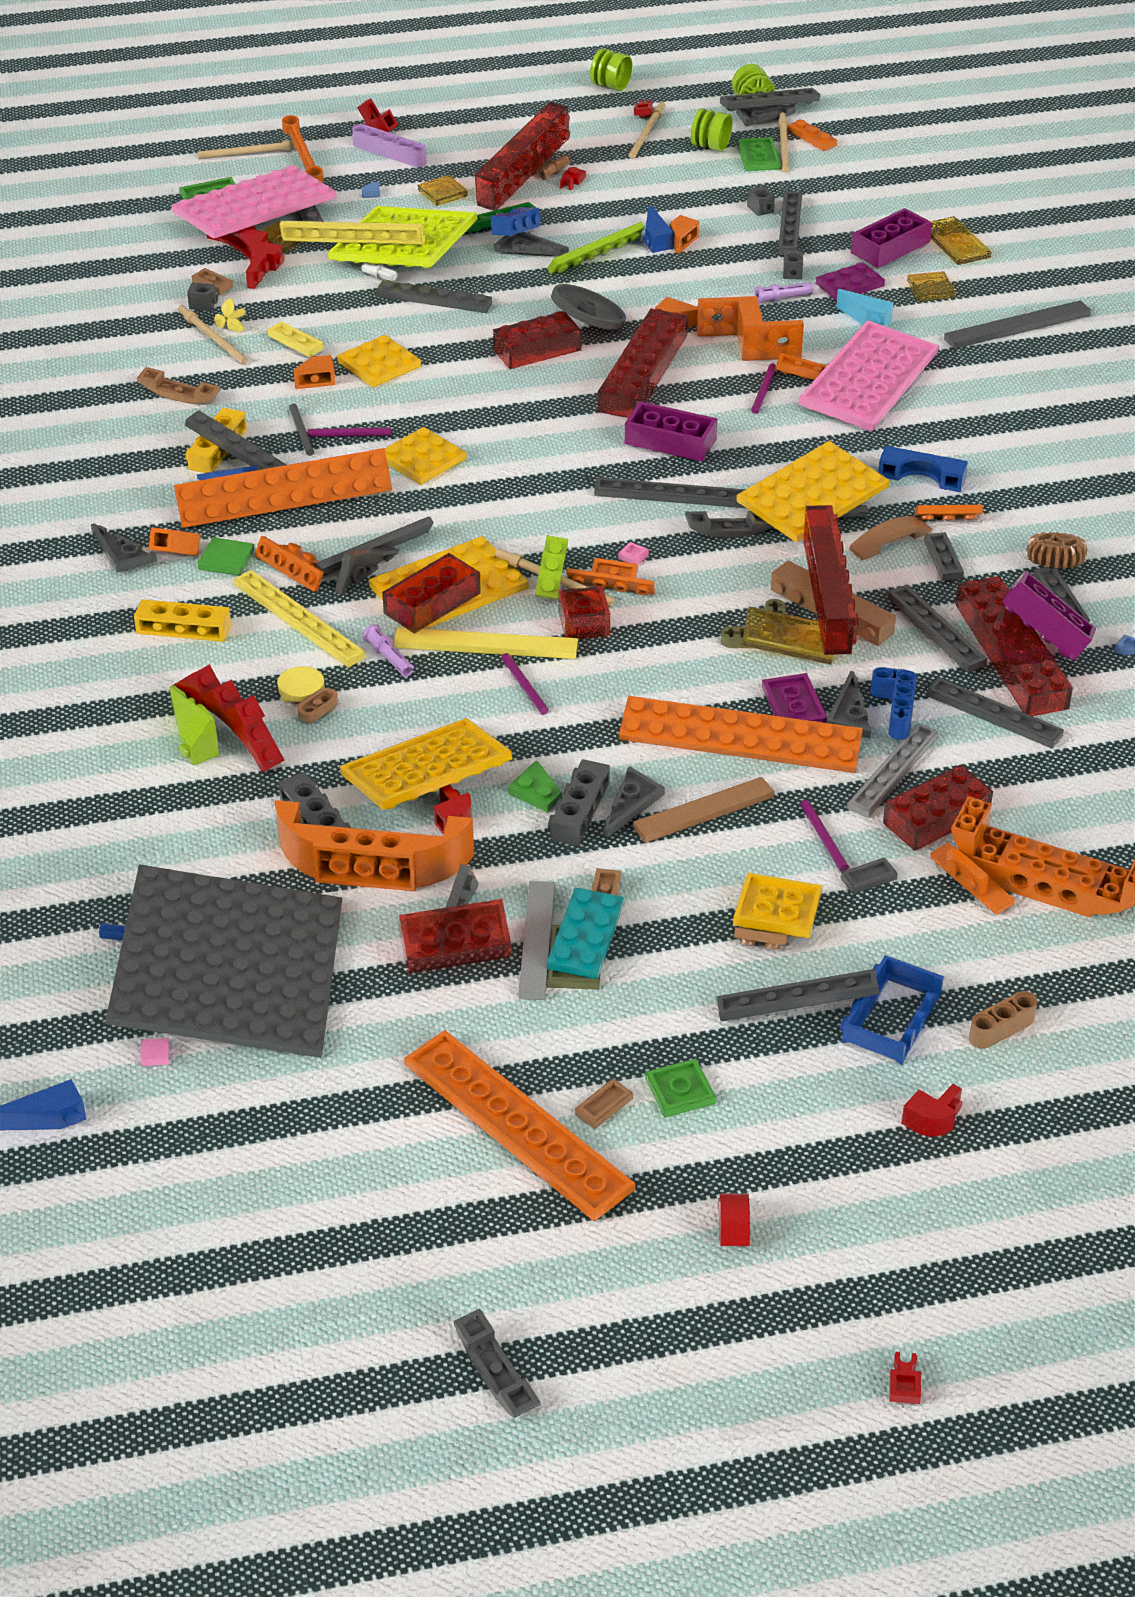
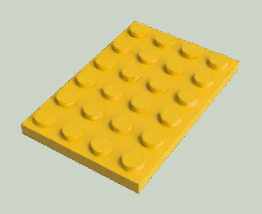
[737,441,890,543]
[368,536,529,629]
[339,718,513,810]

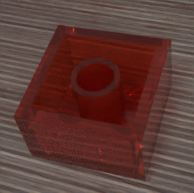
[558,586,610,639]

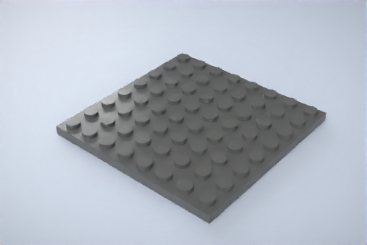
[105,864,343,1058]

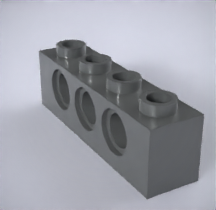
[548,759,610,846]
[278,772,351,828]

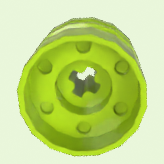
[590,48,633,91]
[732,64,775,95]
[691,108,733,152]

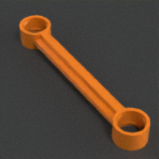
[282,115,324,183]

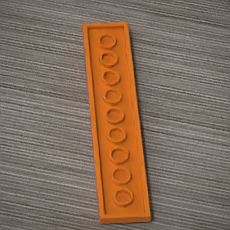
[173,448,392,528]
[619,696,863,773]
[404,1030,635,1222]

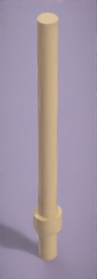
[629,102,665,159]
[778,112,789,173]
[197,140,296,159]
[178,305,248,365]
[495,548,615,607]

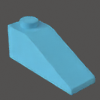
[836,289,893,327]

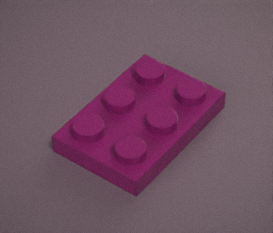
[816,262,885,301]
[762,673,827,723]

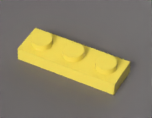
[267,321,324,357]

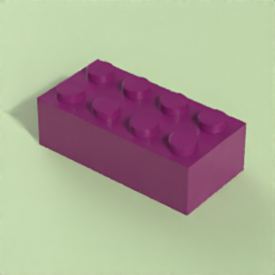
[851,208,932,268]
[624,401,718,462]
[1002,570,1096,661]

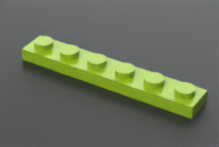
[547,222,645,274]

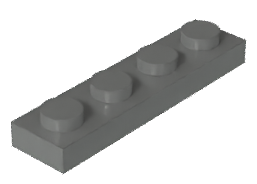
[1033,567,1090,623]

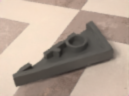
[736,105,796,126]
[494,232,569,255]
[91,523,157,573]
[335,546,399,595]
[826,671,872,738]
[603,766,665,838]
[432,864,479,951]

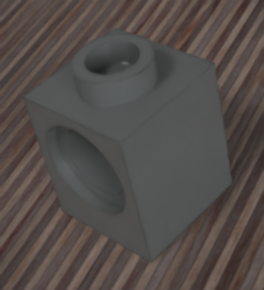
[747,186,775,216]
[783,250,803,279]
[187,282,218,311]

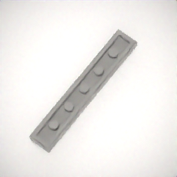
[847,723,939,818]
[519,881,555,1000]

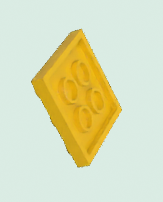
[337,335,421,388]
[385,427,466,485]
[733,873,823,939]

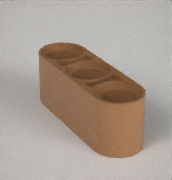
[969,991,1038,1049]

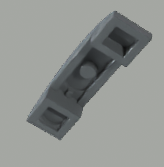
[685,511,773,538]
[454,1308,541,1418]

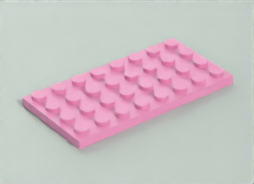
[172,165,337,239]
[798,320,939,431]

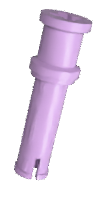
[754,282,814,303]
[363,624,414,677]

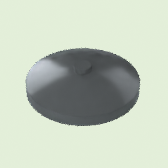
[551,284,626,330]

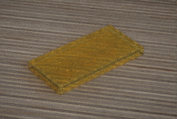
[930,216,992,265]
[741,606,838,665]

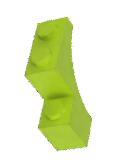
[535,535,568,600]

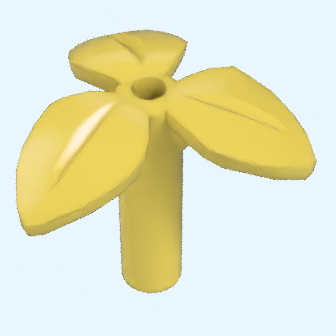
[214,298,246,332]

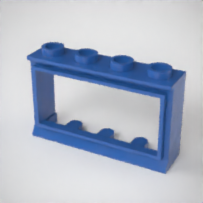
[840,955,944,1065]

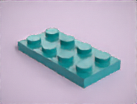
[547,887,624,979]

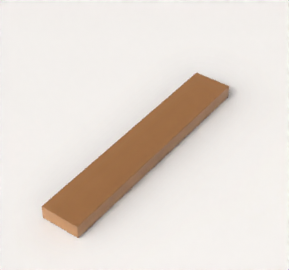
[633,777,774,843]

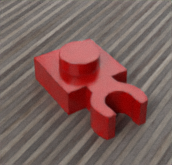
[633,99,653,118]
[560,167,586,190]
[889,1351,921,1404]

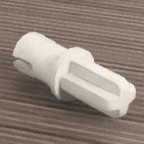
[362,262,398,282]

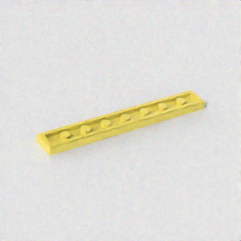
[280,221,425,245]
[234,570,366,668]
[394,627,578,659]

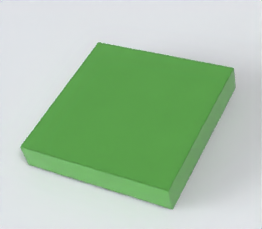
[197,537,255,576]
[645,1058,716,1118]

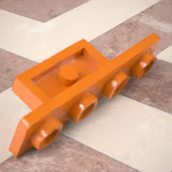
[255,536,324,592]
[566,558,655,595]
[930,843,1015,915]

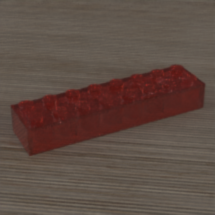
[475,102,571,211]
[598,308,688,418]
[803,505,858,655]
[955,576,1073,716]

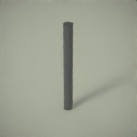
[289,404,314,456]

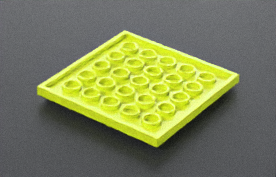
[328,206,478,268]

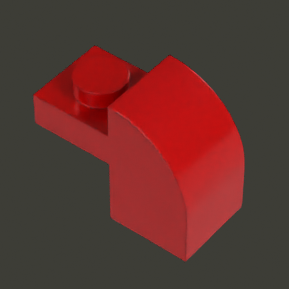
[357,98,398,132]
[434,784,472,835]
[901,1084,963,1137]
[718,1193,750,1246]

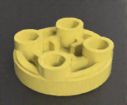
[277,666,325,702]

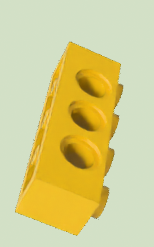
[185,407,247,473]
[134,599,231,642]

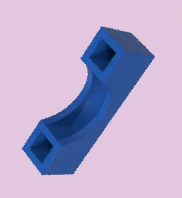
[878,446,968,493]

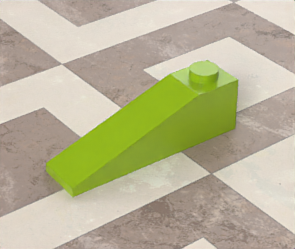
[170,685,219,766]

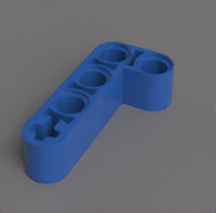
[870,667,917,739]

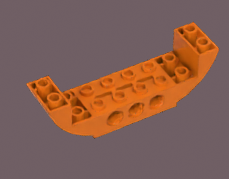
[951,796,1135,918]
[275,800,474,892]

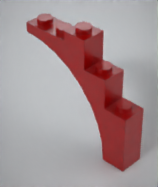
[207,225,284,289]
[172,664,285,772]

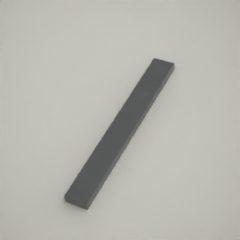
[944,300,1091,349]
[594,477,746,508]

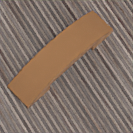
[137,367,220,404]
[849,516,932,561]

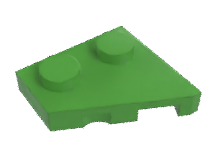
[508,761,562,813]

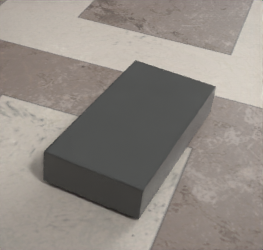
[841,857,898,894]

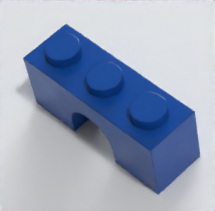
[491,207,541,236]

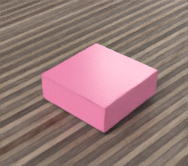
[618,542,649,565]
[141,1038,170,1066]

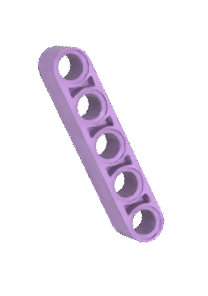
[352,124,426,167]

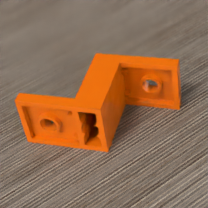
[697,296,804,361]

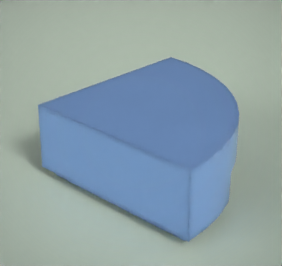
[362,182,380,198]
[1114,634,1135,655]

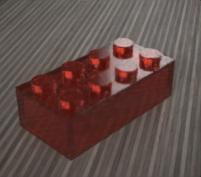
[493,311,581,369]
[382,553,481,634]
[883,764,993,851]
[398,899,512,974]

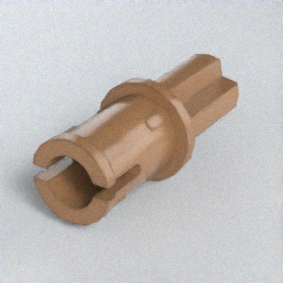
[538,155,570,180]

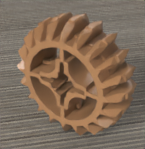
[1026,532,1087,569]

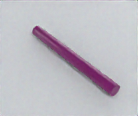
[751,363,776,414]
[308,427,391,437]
[501,653,549,715]
[800,800,849,872]

